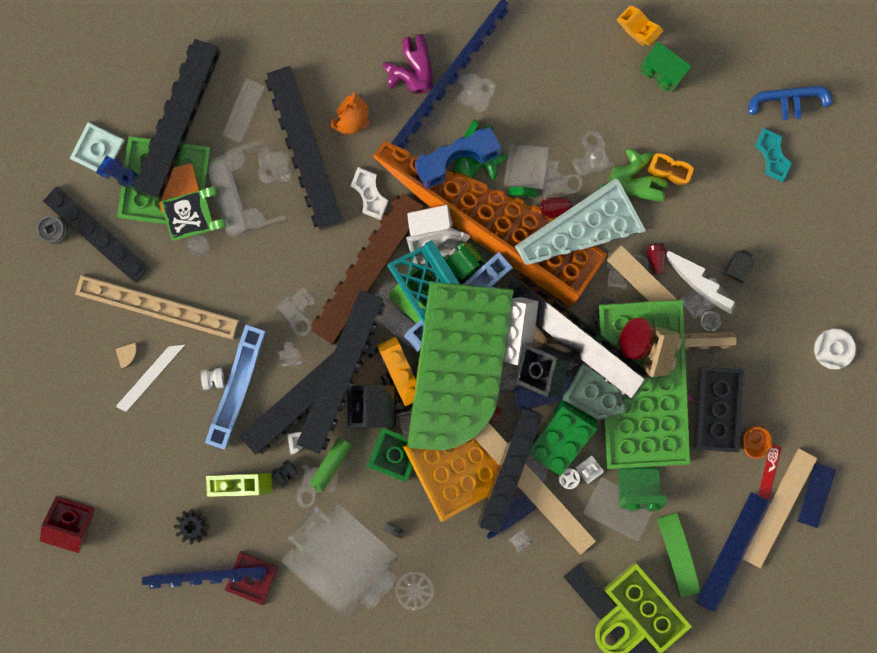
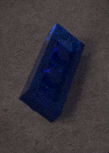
[797,463,836,528]

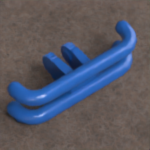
[748,86,833,120]

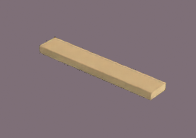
[741,449,817,568]

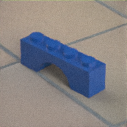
[415,127,501,190]

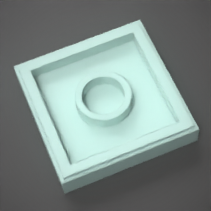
[70,122,125,177]

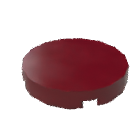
[619,318,655,360]

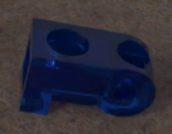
[96,155,138,189]

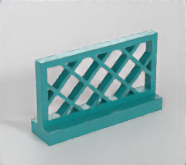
[388,240,459,324]

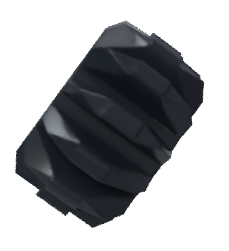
[174,509,210,545]

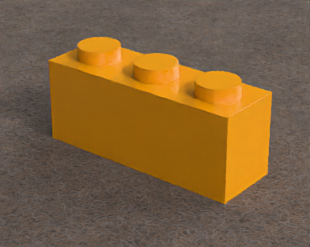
[377,337,416,406]

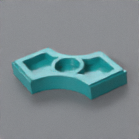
[754,128,792,183]

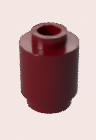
[541,196,572,218]

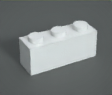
[503,297,539,365]

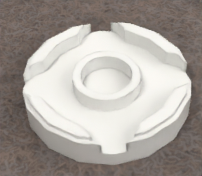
[814,328,856,370]

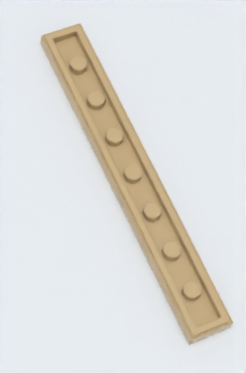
[75,275,240,340]
[474,422,596,555]

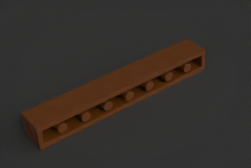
[311,193,424,345]

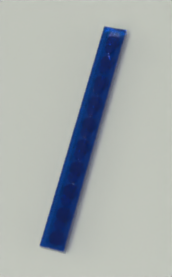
[377,0,509,168]

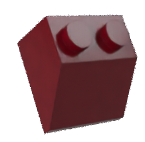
[40,496,95,553]

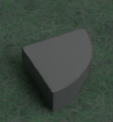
[383,522,405,539]

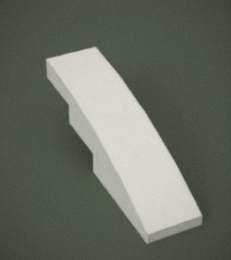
[667,251,735,314]

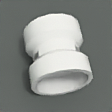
[201,368,225,390]

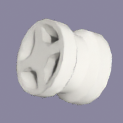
[558,468,580,489]

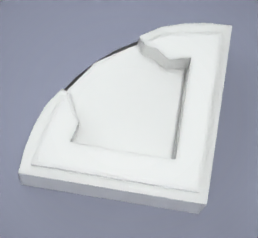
[287,432,303,454]

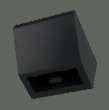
[347,385,396,429]

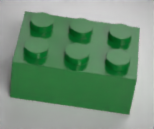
[529,400,597,476]

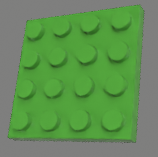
[117,136,211,225]

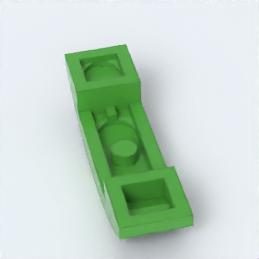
[657,513,700,598]

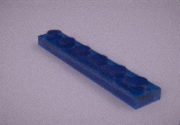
[695,492,771,613]
[142,566,269,589]

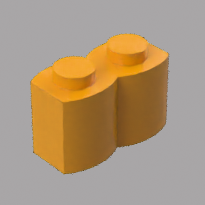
[648,153,694,185]

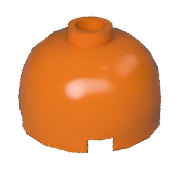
[331,92,370,135]

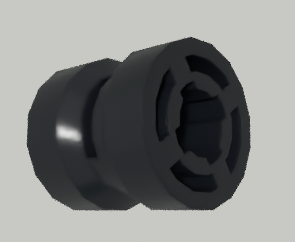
[271,459,300,488]

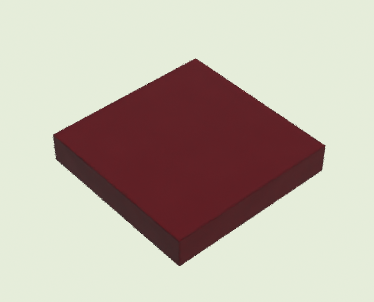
[224,551,279,605]

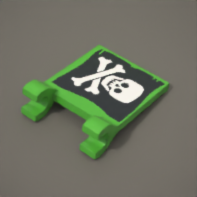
[161,186,227,241]

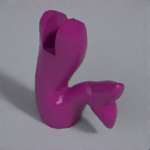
[383,34,433,94]

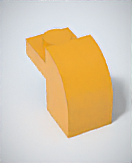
[616,5,664,46]

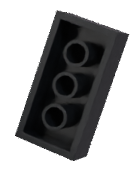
[694,366,744,453]

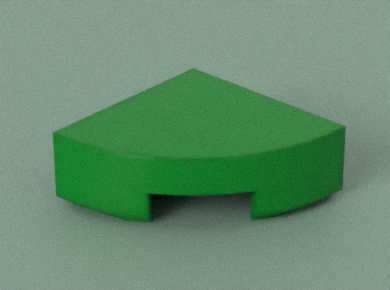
[509,187,538,198]

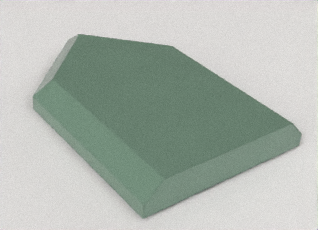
[562,363,626,420]

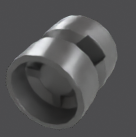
[36,216,69,245]

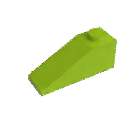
[206,473,273,497]

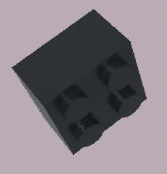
[515,341,572,397]

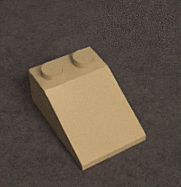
[643,326,682,377]

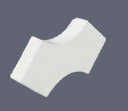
[351,167,389,220]

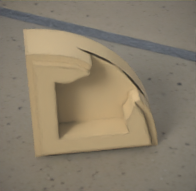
[115,343,137,369]

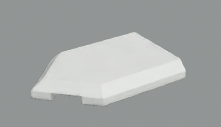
[406,228,470,265]

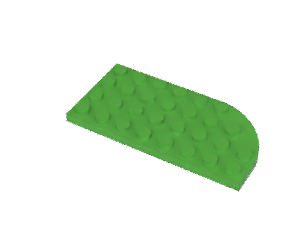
[407,281,513,450]

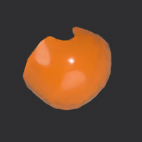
[741,425,772,459]

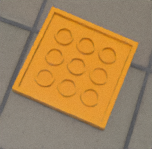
[403,438,499,522]

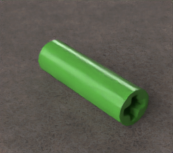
[309,438,352,493]

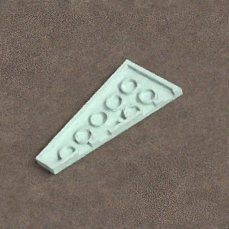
[515,179,646,265]

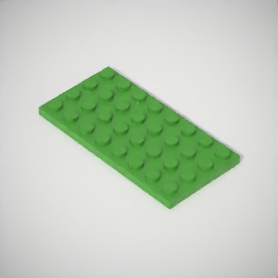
[599,299,690,469]

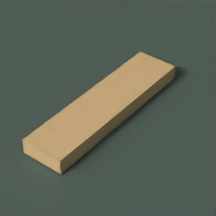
[607,245,677,301]

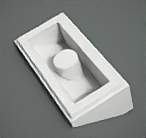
[407,204,453,236]

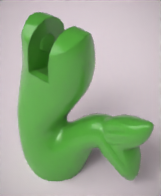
[608,149,668,202]

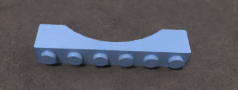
[404,252,513,352]
[205,325,267,450]

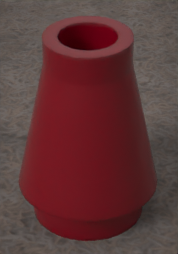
[646,243,667,274]

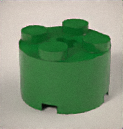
[444,241,487,284]

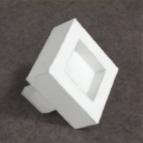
[575,455,604,484]

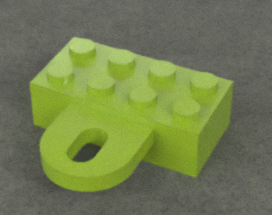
[595,562,692,653]

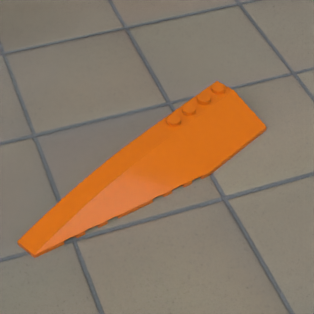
[373,141,608,308]

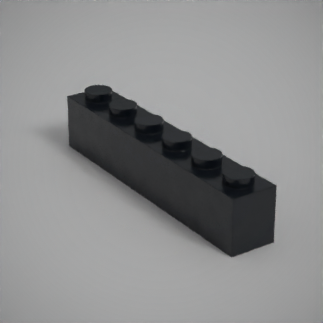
[477,406,543,534]

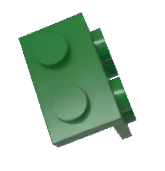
[618,468,667,512]

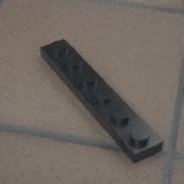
[43,186,149,283]

